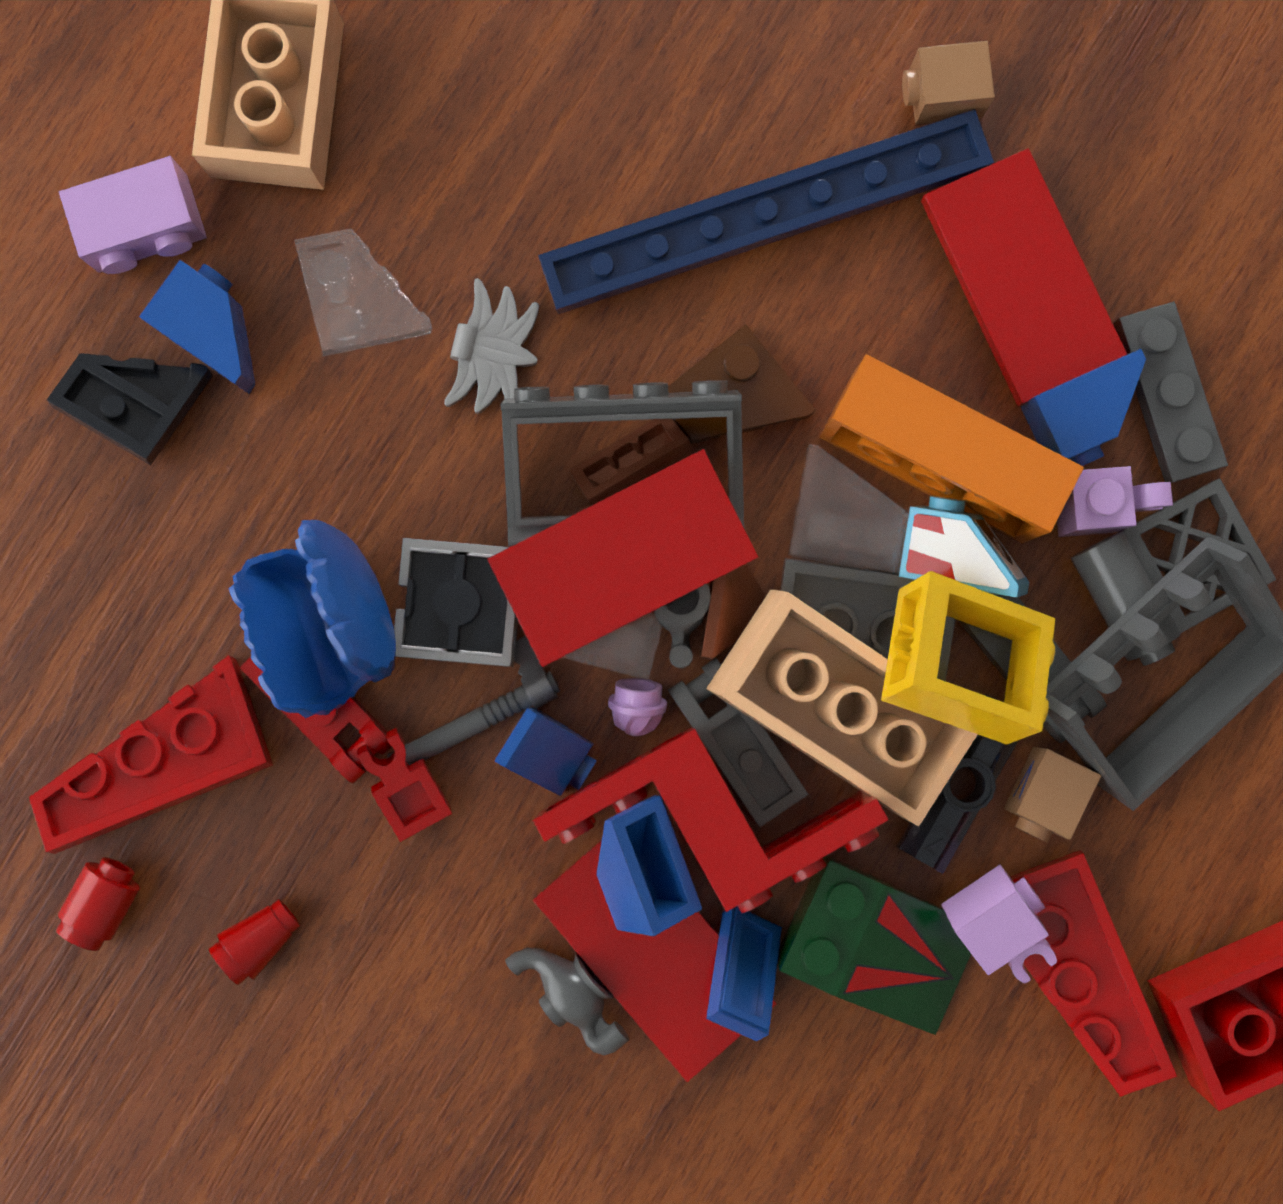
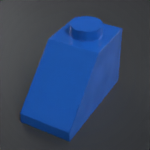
[139,260,255,394]
[1021,349,1146,466]
[495,707,597,796]
[596,795,702,936]

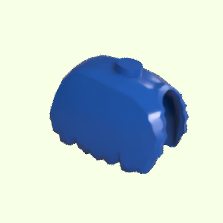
[229,520,396,718]

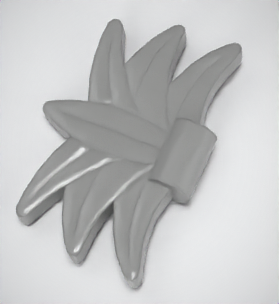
[444,278,539,414]

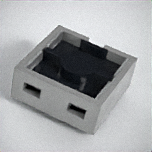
[394,538,518,667]

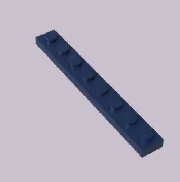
[538,109,994,314]

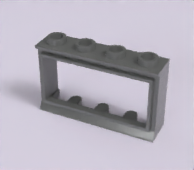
[500,380,744,546]
[1046,536,1283,811]

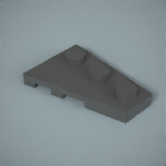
[780,558,955,681]

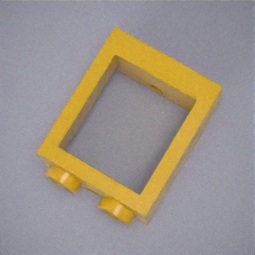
[881,571,1055,745]

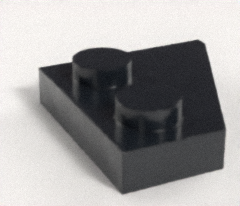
[47,353,213,466]

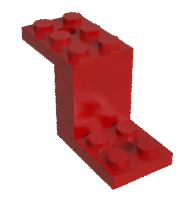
[532,726,889,913]

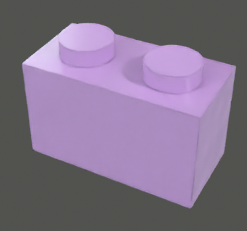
[59,156,207,274]

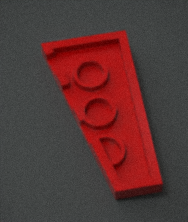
[29,655,273,854]
[1009,850,1177,1097]

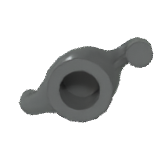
[654,584,711,668]
[505,948,630,1056]

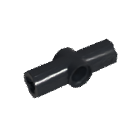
[896,694,1019,874]

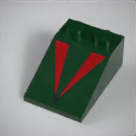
[777,855,971,1035]

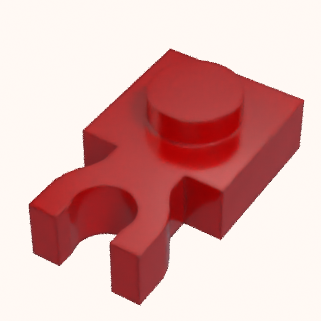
[357,727,452,842]

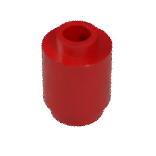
[56,857,140,951]

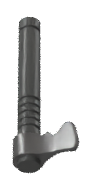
[387,635,560,765]

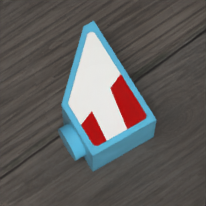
[899,496,1030,598]

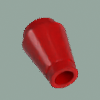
[208,899,301,985]

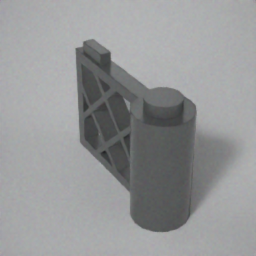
[1070,478,1276,666]

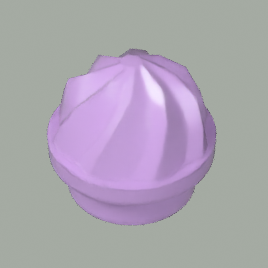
[608,678,667,736]

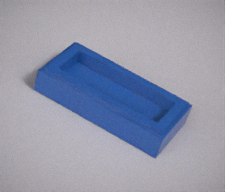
[706,906,782,1041]

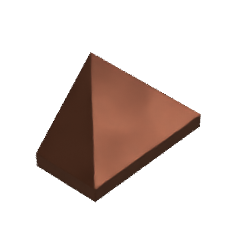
[568,419,693,506]
[699,564,766,660]

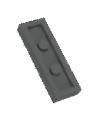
[1113,301,1228,483]

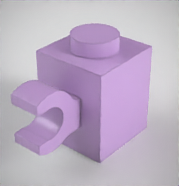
[1057,466,1173,537]
[941,864,1057,984]

